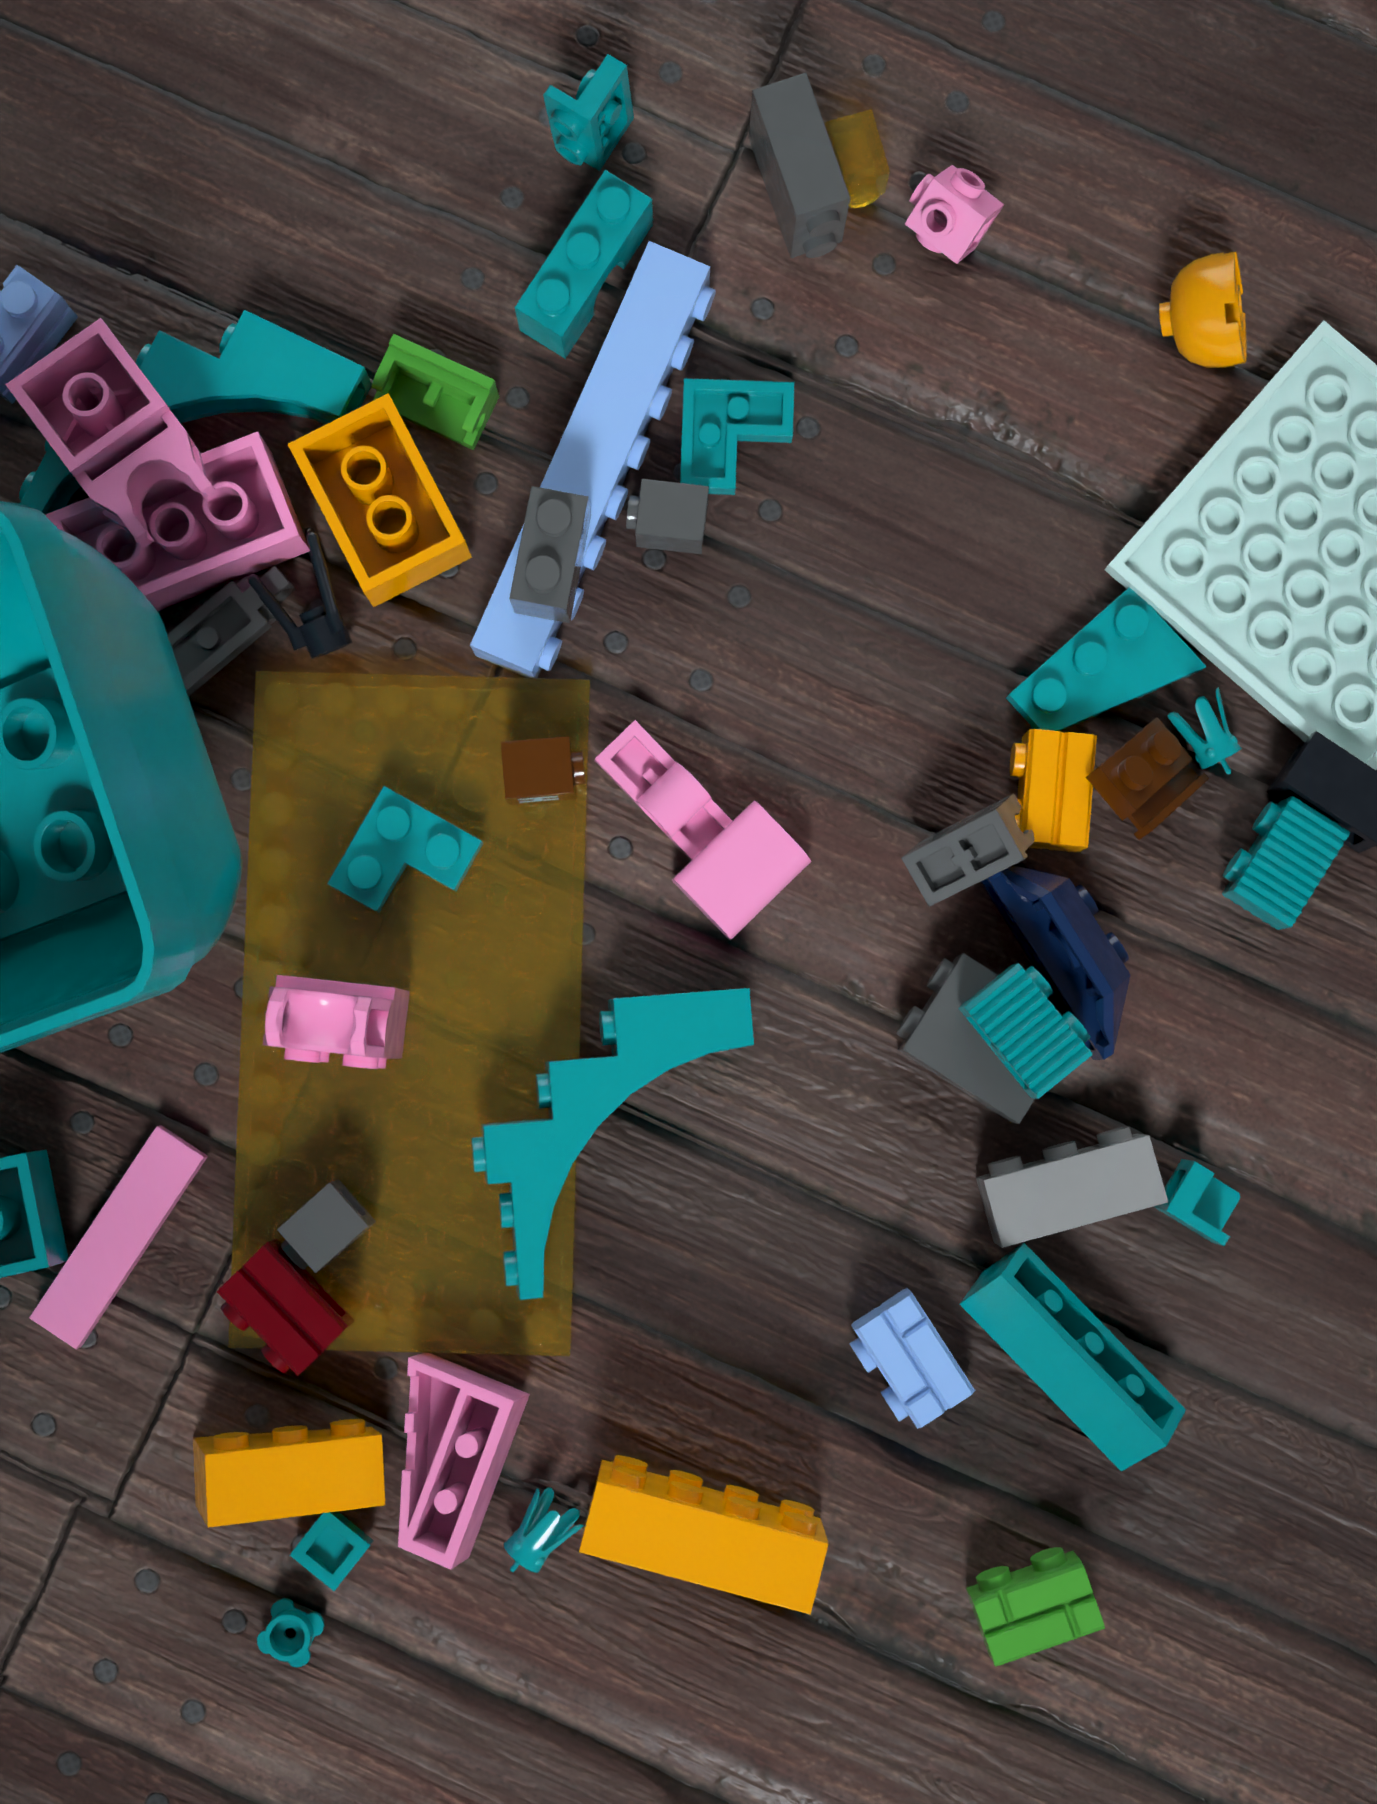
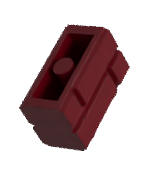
[217,1238,355,1376]

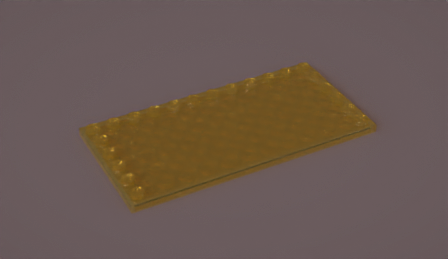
[228,671,591,1356]

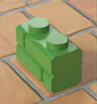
[966,1547,1105,1667]

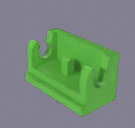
[372,334,499,450]

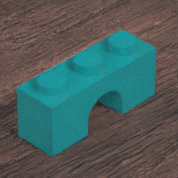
[515,170,653,359]

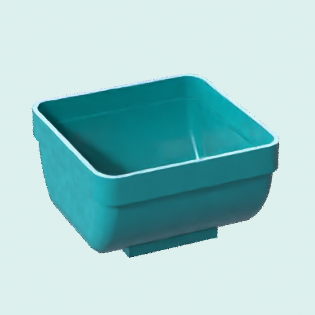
[0,501,243,1053]

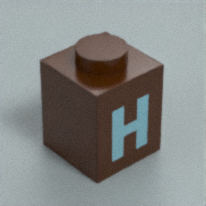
[501,736,586,805]

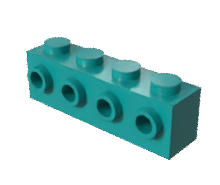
[960,1243,1186,1471]

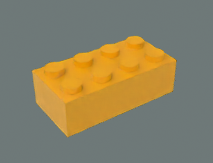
[579,1455,829,1615]

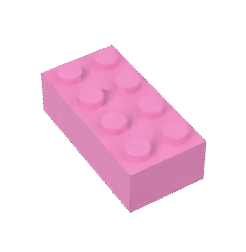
[45,431,310,611]

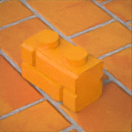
[1010,729,1097,852]

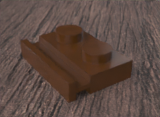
[1086,717,1209,840]

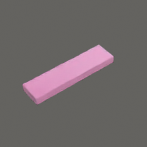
[29,1125,208,1349]

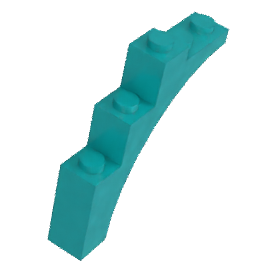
[19,310,372,516]
[471,988,754,1300]

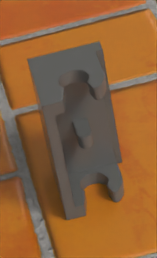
[901,793,1034,907]

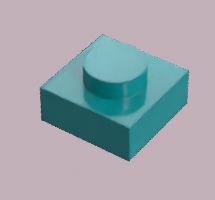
[290,1511,374,1591]

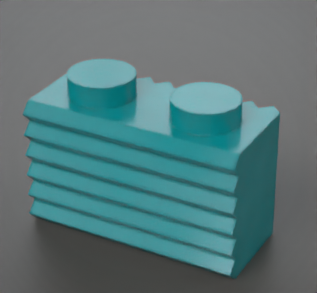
[1222,796,1350,930]
[958,963,1093,1099]

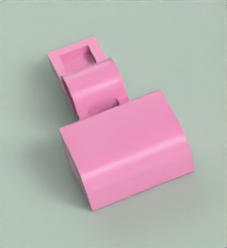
[594,720,811,940]

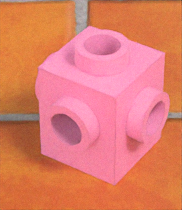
[905,165,1004,264]

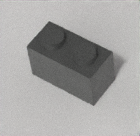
[509,486,591,623]

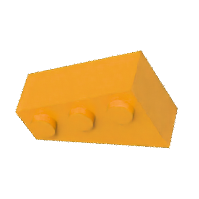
[193,1419,385,1528]

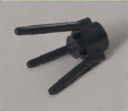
[248,527,353,659]

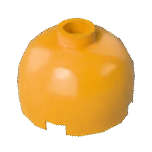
[1159,252,1247,368]

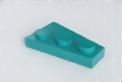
[1006,587,1207,731]

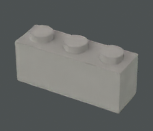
[976,1126,1168,1248]

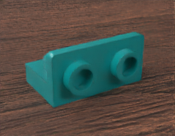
[543,54,634,171]

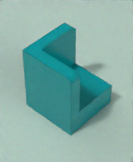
[1153,1159,1240,1246]

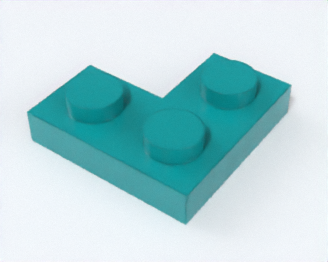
[680,378,795,495]
[327,786,484,913]

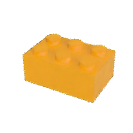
[288,393,472,607]

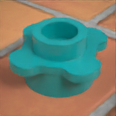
[257,1598,325,1668]

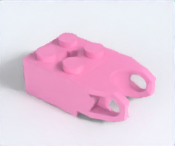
[5,318,218,549]
[263,975,410,1069]

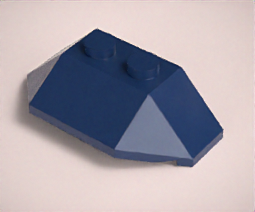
[980,865,1131,1060]

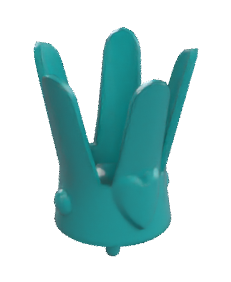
[1168,687,1242,775]
[503,1487,584,1573]

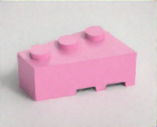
[398,1352,530,1570]

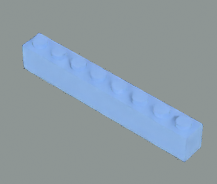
[470,241,716,682]

